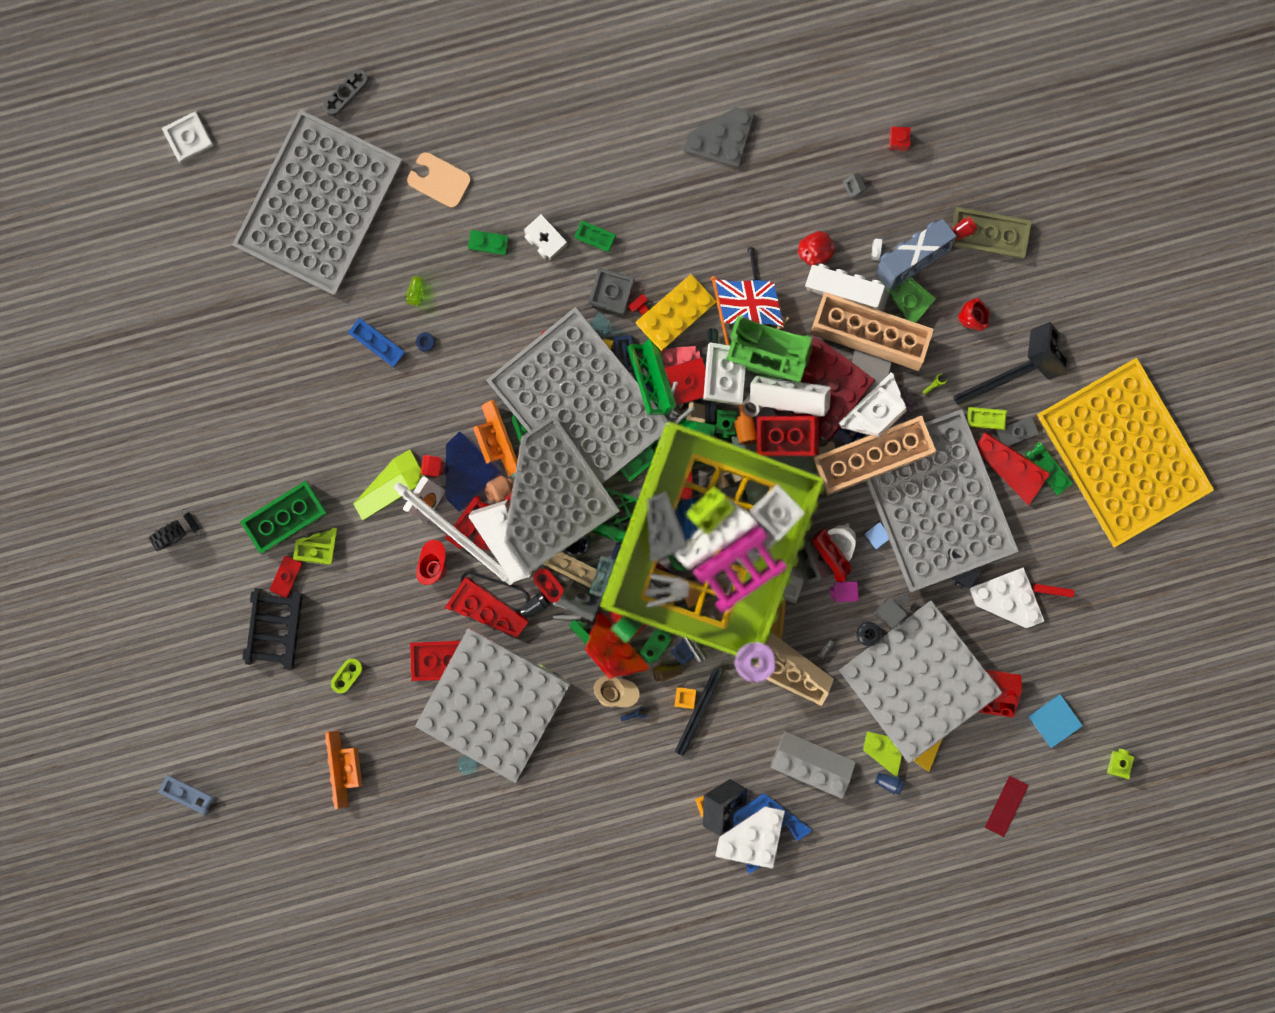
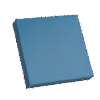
[1028,694,1082,748]

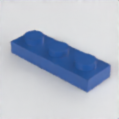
[348,318,405,368]

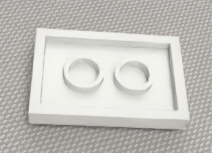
[703,343,745,405]

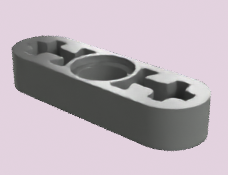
[323,69,368,116]

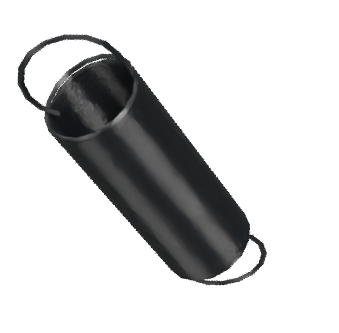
[182,509,202,535]

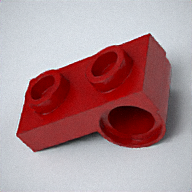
[420,455,445,478]

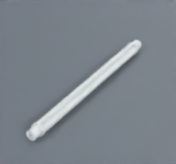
[394,482,513,585]

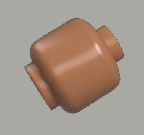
[485,476,514,503]

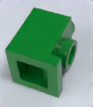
[715,410,737,439]

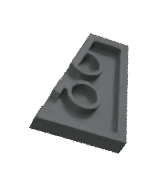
[647,492,688,562]

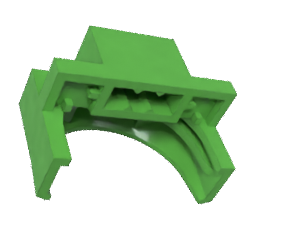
[726,316,813,383]

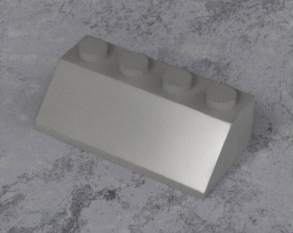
[770,731,855,798]

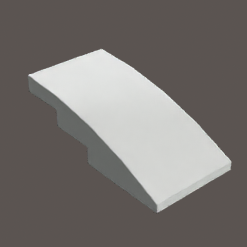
[724,485,805,570]

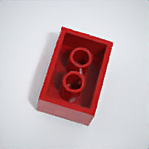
[757,416,819,455]

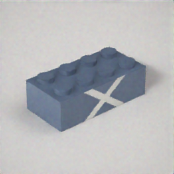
[877,219,956,291]

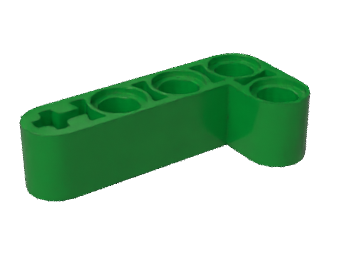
[611,616,644,643]

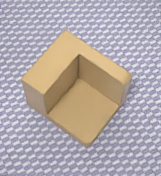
[686,401,706,423]

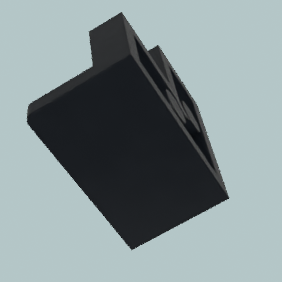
[1028,322,1069,380]
[703,779,747,836]

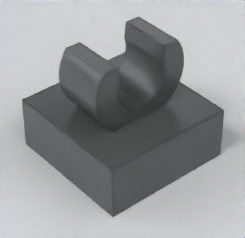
[843,172,869,198]

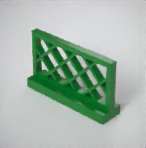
[590,486,638,543]

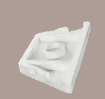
[839,373,907,437]

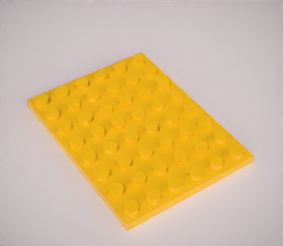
[1037,358,1214,547]

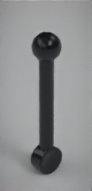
[747,247,759,281]

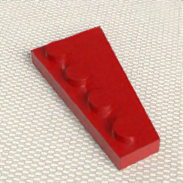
[976,431,1050,506]
[444,576,529,637]

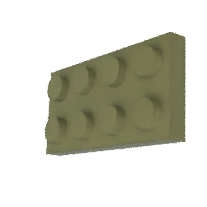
[952,207,1032,259]

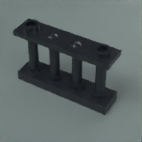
[242,588,303,670]

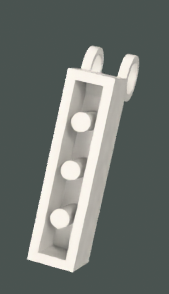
[742,375,830,417]

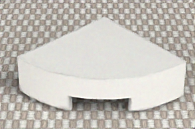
[872,239,882,261]

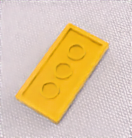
[635,274,717,351]

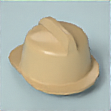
[594,676,639,708]

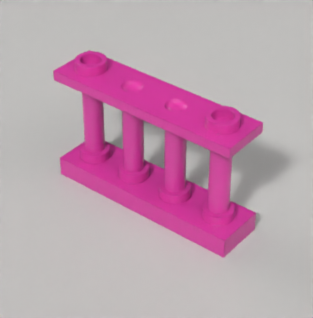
[693,525,787,613]

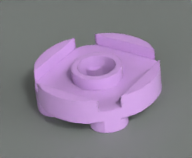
[735,643,775,682]

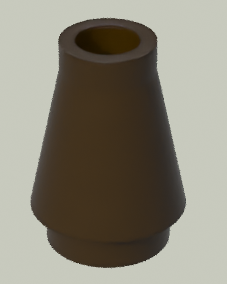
[653,663,682,683]

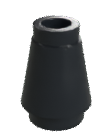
[520,593,550,619]

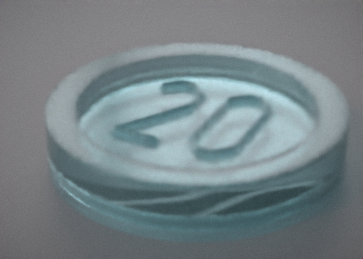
[457,755,476,774]

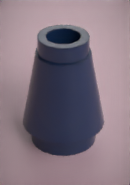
[875,773,905,795]

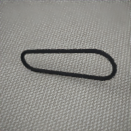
[460,571,529,611]

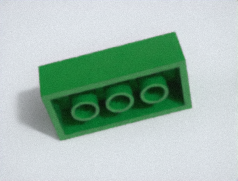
[240,480,328,555]

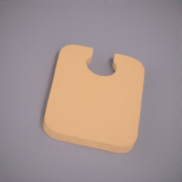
[407,152,470,207]

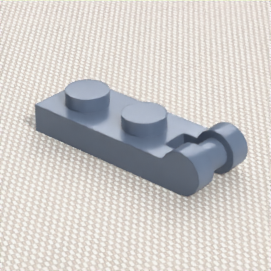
[158,775,216,816]

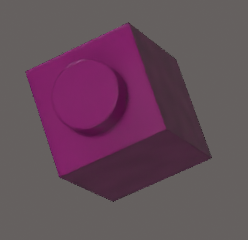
[830,582,858,603]

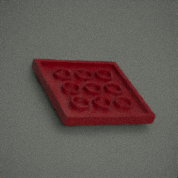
[784,336,876,442]

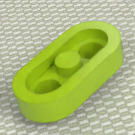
[331,659,362,693]

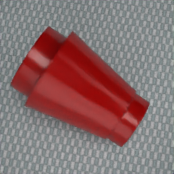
[951,217,978,241]

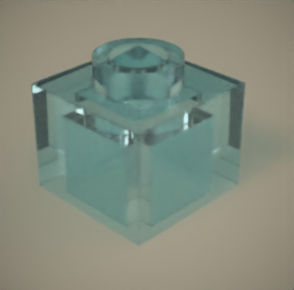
[589,312,611,337]

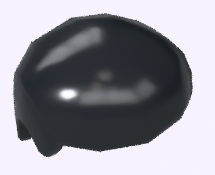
[564,533,591,557]

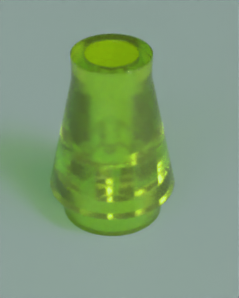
[404,276,423,306]

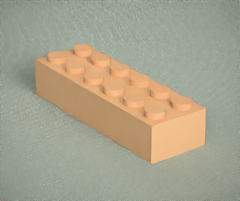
[810,292,934,371]
[812,416,936,496]

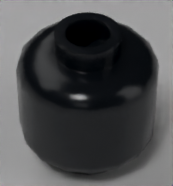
[856,622,882,647]

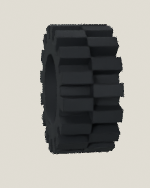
[148,520,186,552]

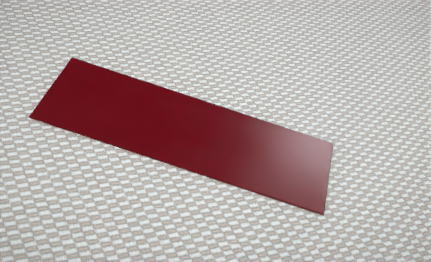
[984,776,1029,837]

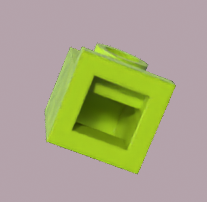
[1107,749,1134,779]

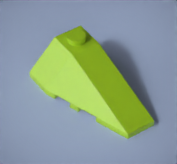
[353,449,427,520]

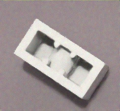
[524,215,567,260]

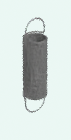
[816,636,836,663]

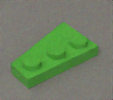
[880,278,936,323]

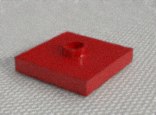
[665,358,706,405]

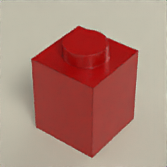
[889,126,911,151]

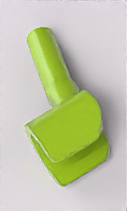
[922,373,947,395]

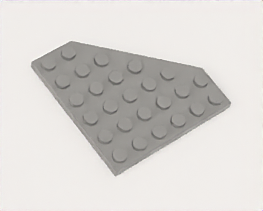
[504,416,620,575]

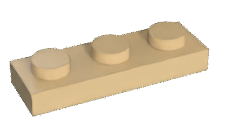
[543,552,603,590]

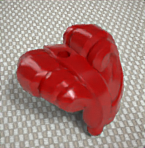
[798,231,836,267]
[958,298,990,331]

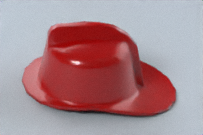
[416,540,447,585]

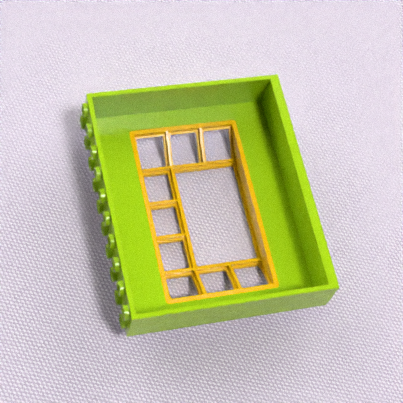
[600,422,825,663]

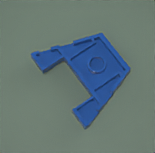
[733,793,811,874]

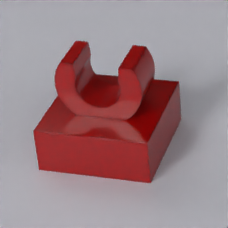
[627,294,649,316]

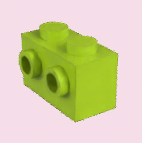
[686,487,736,536]

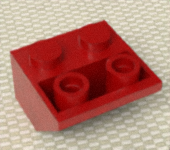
[978,669,1022,718]

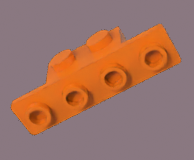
[473,400,518,476]
[325,730,363,809]

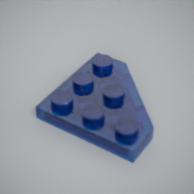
[446,431,500,512]

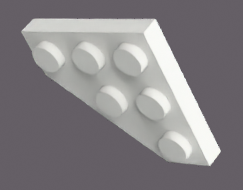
[969,568,1044,628]
[716,807,784,868]

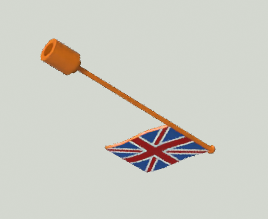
[710,276,784,445]

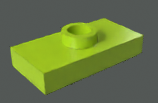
[967,407,1007,430]

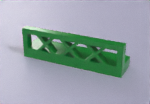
[627,339,676,415]

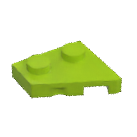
[293,528,337,565]
[863,731,902,776]

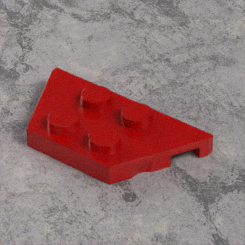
[584,612,650,679]

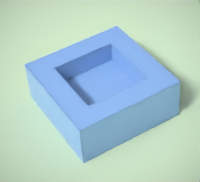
[864,522,889,549]

